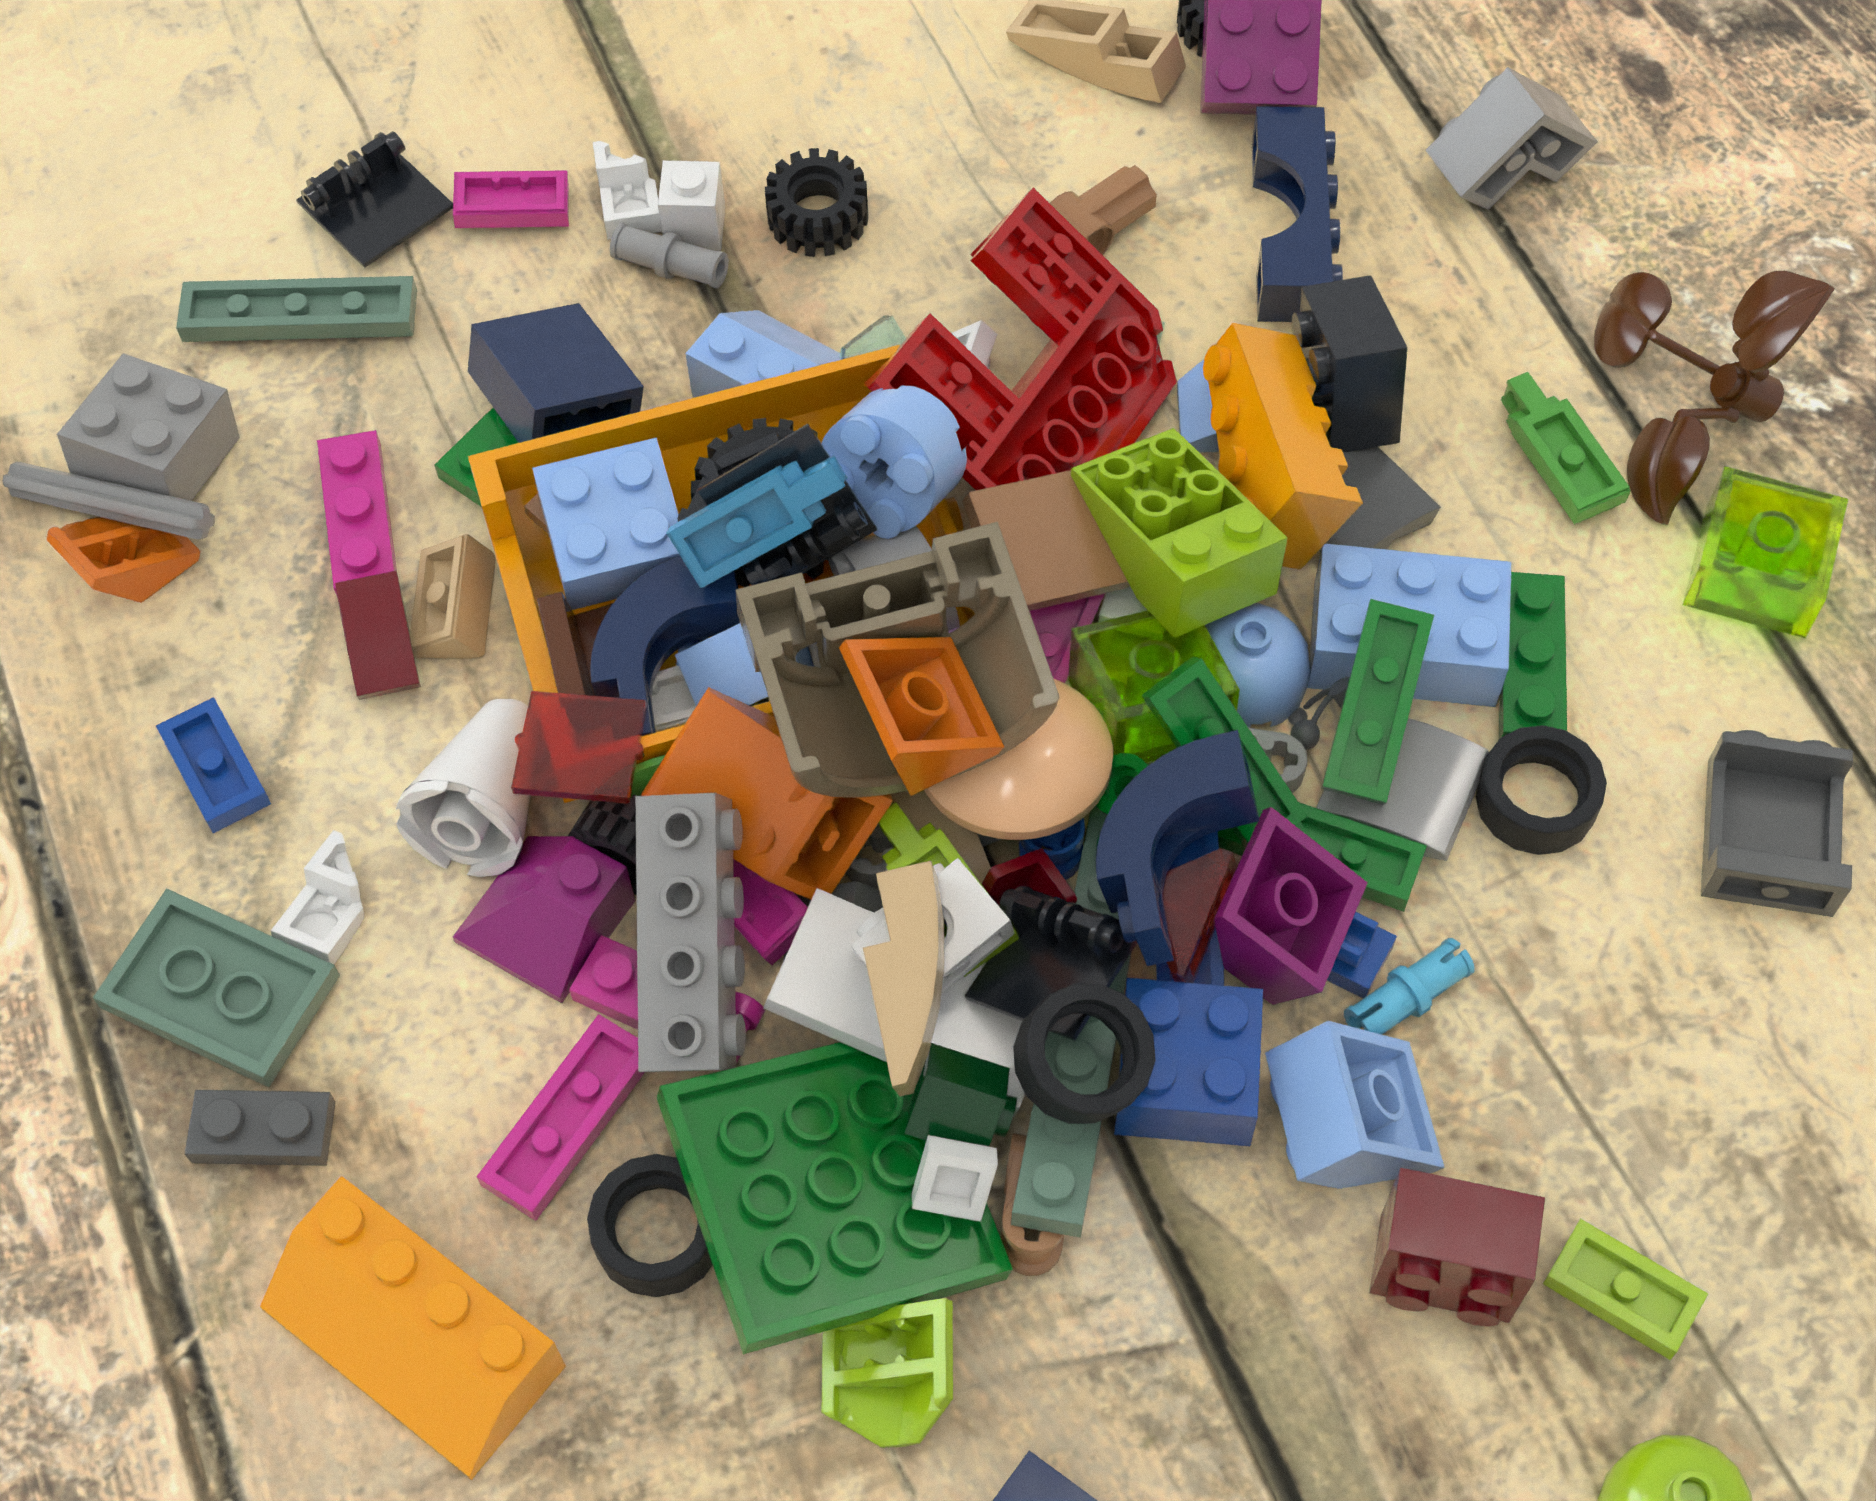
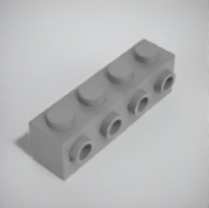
[635,793,746,1072]

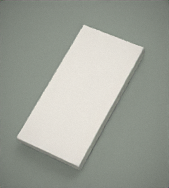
[763,888,1025,1117]

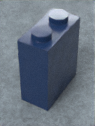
[467,303,644,443]

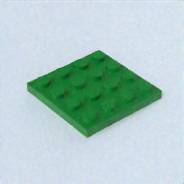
[657,1042,1013,1355]

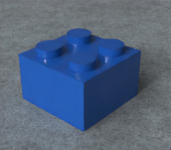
[1114,978,1263,1147]

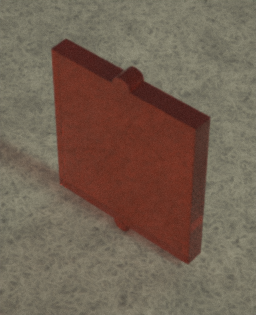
[511,691,647,804]

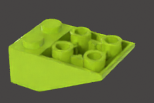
[1071,428,1288,638]

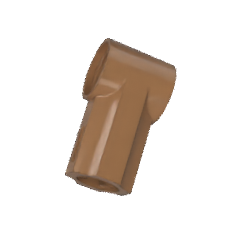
[1050,165,1157,255]

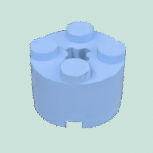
[821,385,967,539]

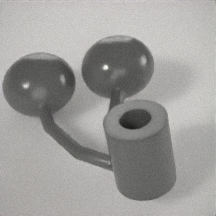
[1288,677,1349,750]

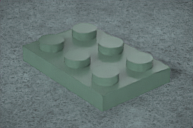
[93,888,340,1087]

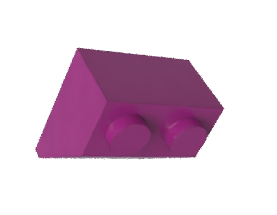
[1214,807,1368,1005]

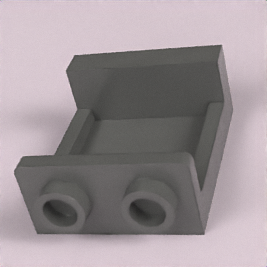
[1701,730,1853,917]

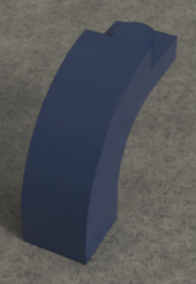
[590,555,740,743]
[1096,730,1260,966]

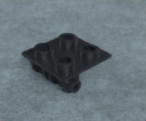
[296,131,453,268]
[698,424,877,585]
[965,886,1137,1041]

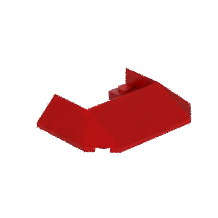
[864,187,1177,490]

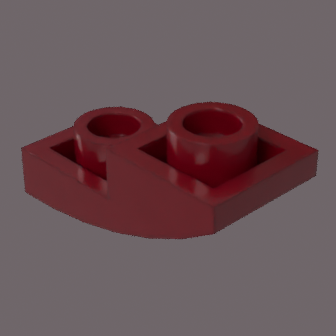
[335,571,421,700]

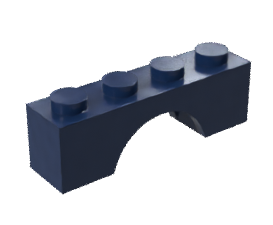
[1251,106,1343,322]

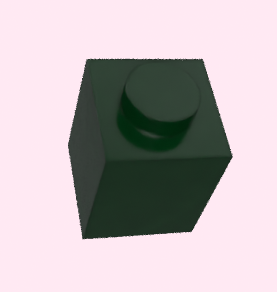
[904,1043,1017,1147]

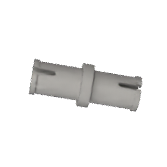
[610,223,729,288]

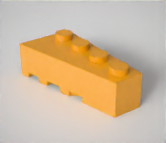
[1203,323,1363,570]

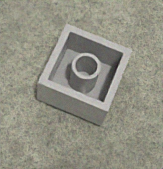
[57,353,240,501]

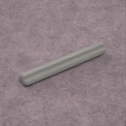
[2,462,215,540]

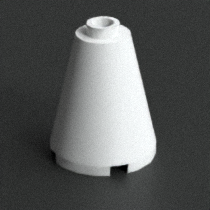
[396,699,542,877]

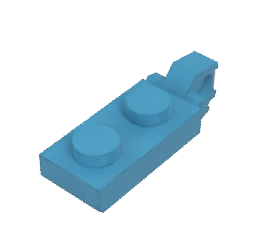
[666,455,848,588]

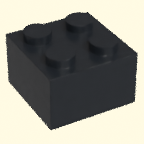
[1292,275,1408,452]

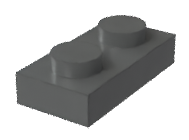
[185,1090,336,1166]

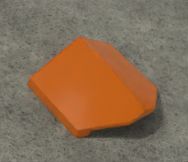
[47,516,201,603]

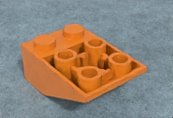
[641,687,893,900]

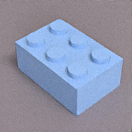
[1307,544,1511,707]

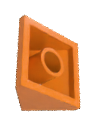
[839,637,1004,796]

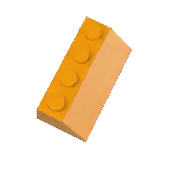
[260,1176,566,1480]

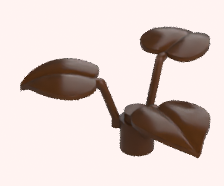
[1594,271,1835,525]

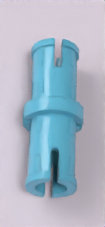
[1344,938,1475,1035]

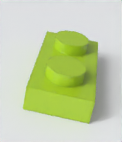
[1543,1218,1708,1360]

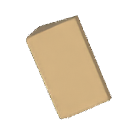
[410,534,496,659]

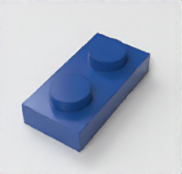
[156,697,271,833]

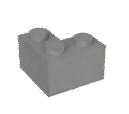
[1426,67,1598,210]

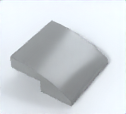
[1316,718,1489,861]

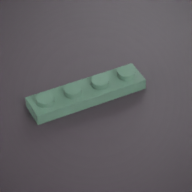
[176,276,417,342]

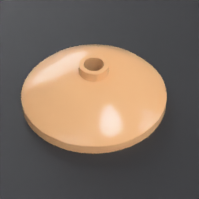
[924,678,1113,840]

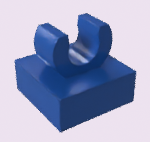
[1327,912,1397,998]

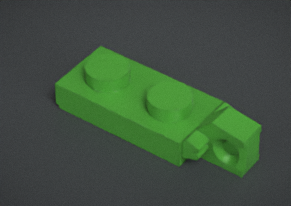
[1501,372,1631,525]

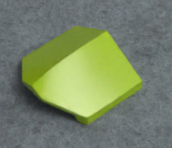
[821,1298,953,1448]

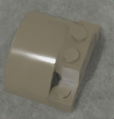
[736,522,1059,798]

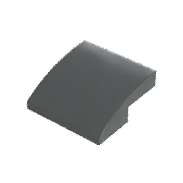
[1319,447,1441,552]

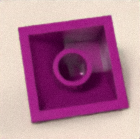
[453,836,636,1004]

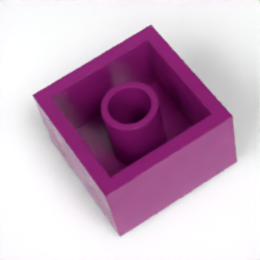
[1200,0,1322,115]

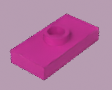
[453,170,569,228]
[733,859,808,965]

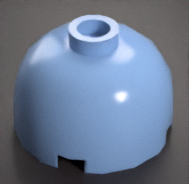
[1185,603,1310,728]

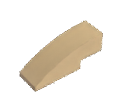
[1006,0,1186,103]
[863,861,945,1097]

